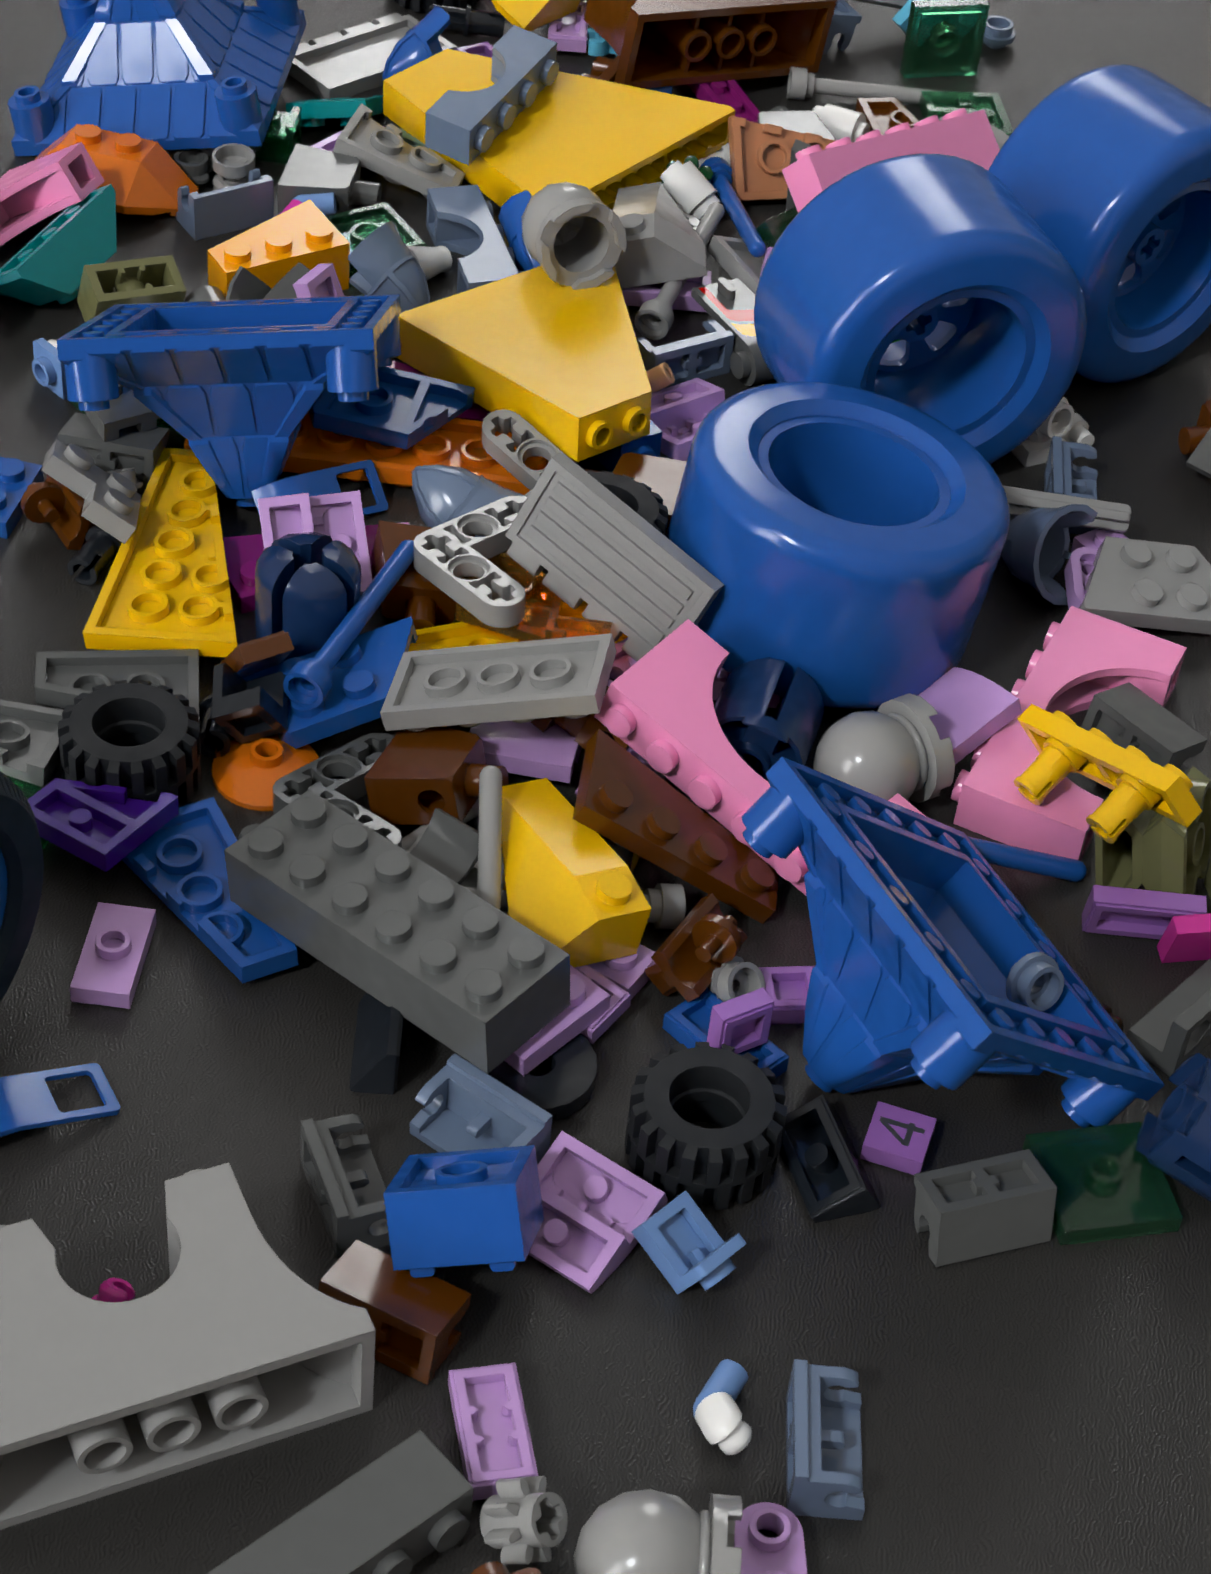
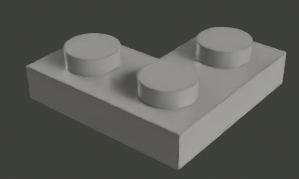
[41,439,141,544]

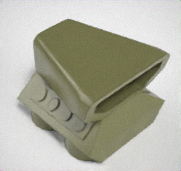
[1095,766,1211,895]

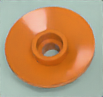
[212,734,319,811]

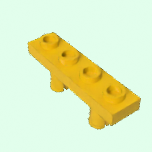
[1013,704,1202,844]

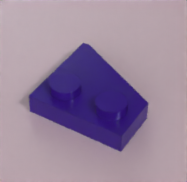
[28,778,179,872]

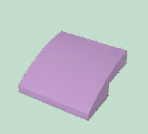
[650,378,725,461]
[257,490,372,595]
[917,667,1022,764]
[469,721,582,784]
[528,1131,668,1294]

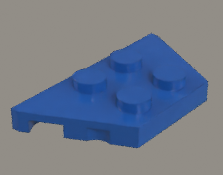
[309,367,475,449]
[243,616,418,749]

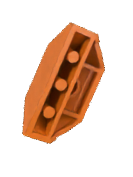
[34,124,199,217]

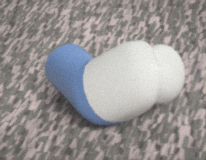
[693,1359,752,1455]

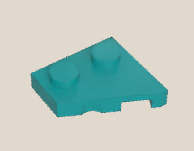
[286,95,383,127]

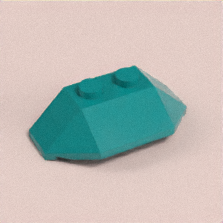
[0,184,117,306]

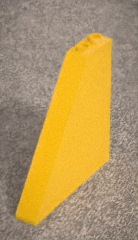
[383,49,736,209]
[396,266,652,462]

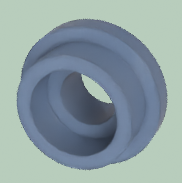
[977,15,1016,49]
[1006,952,1064,1011]

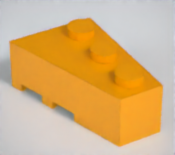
[207,199,350,296]

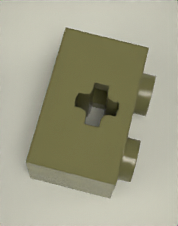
[77,255,187,322]

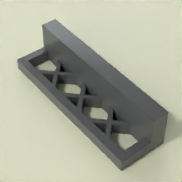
[1127,958,1211,1077]

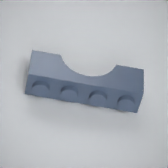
[425,25,559,165]
[426,184,523,294]

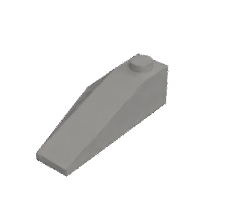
[613,182,707,289]

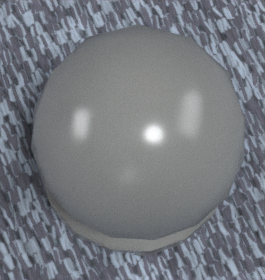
[521,182,627,290]
[813,693,955,803]
[573,1489,743,1574]

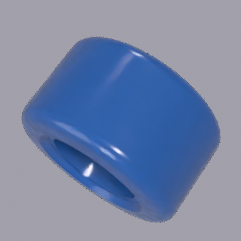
[988,64,1211,383]
[754,154,1087,465]
[666,382,1010,709]

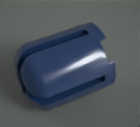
[255,532,361,664]
[714,657,825,782]
[1136,1053,1211,1202]

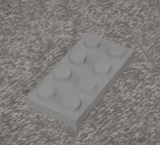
[380,633,617,732]

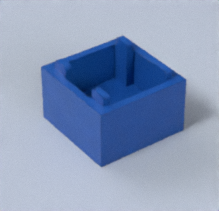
[383,1145,544,1278]

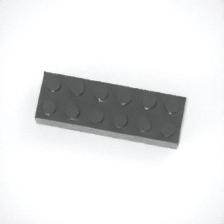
[224,789,570,1074]

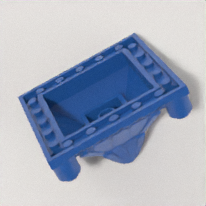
[8,0,306,156]
[57,294,401,507]
[742,756,1165,1129]

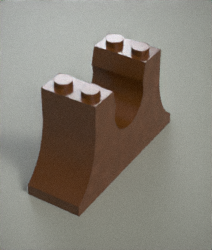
[584,0,837,88]

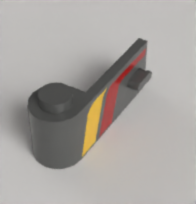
[691,278,775,386]

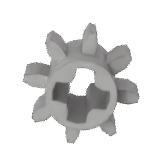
[480,1476,568,1565]

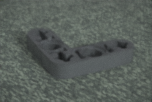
[272,733,402,848]

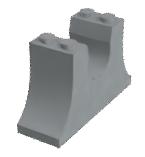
[0,1162,376,1530]

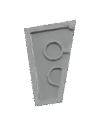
[333,103,466,199]

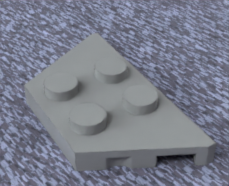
[1079,536,1211,634]

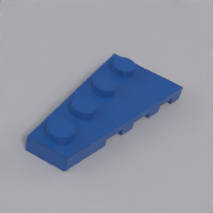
[122,797,298,983]

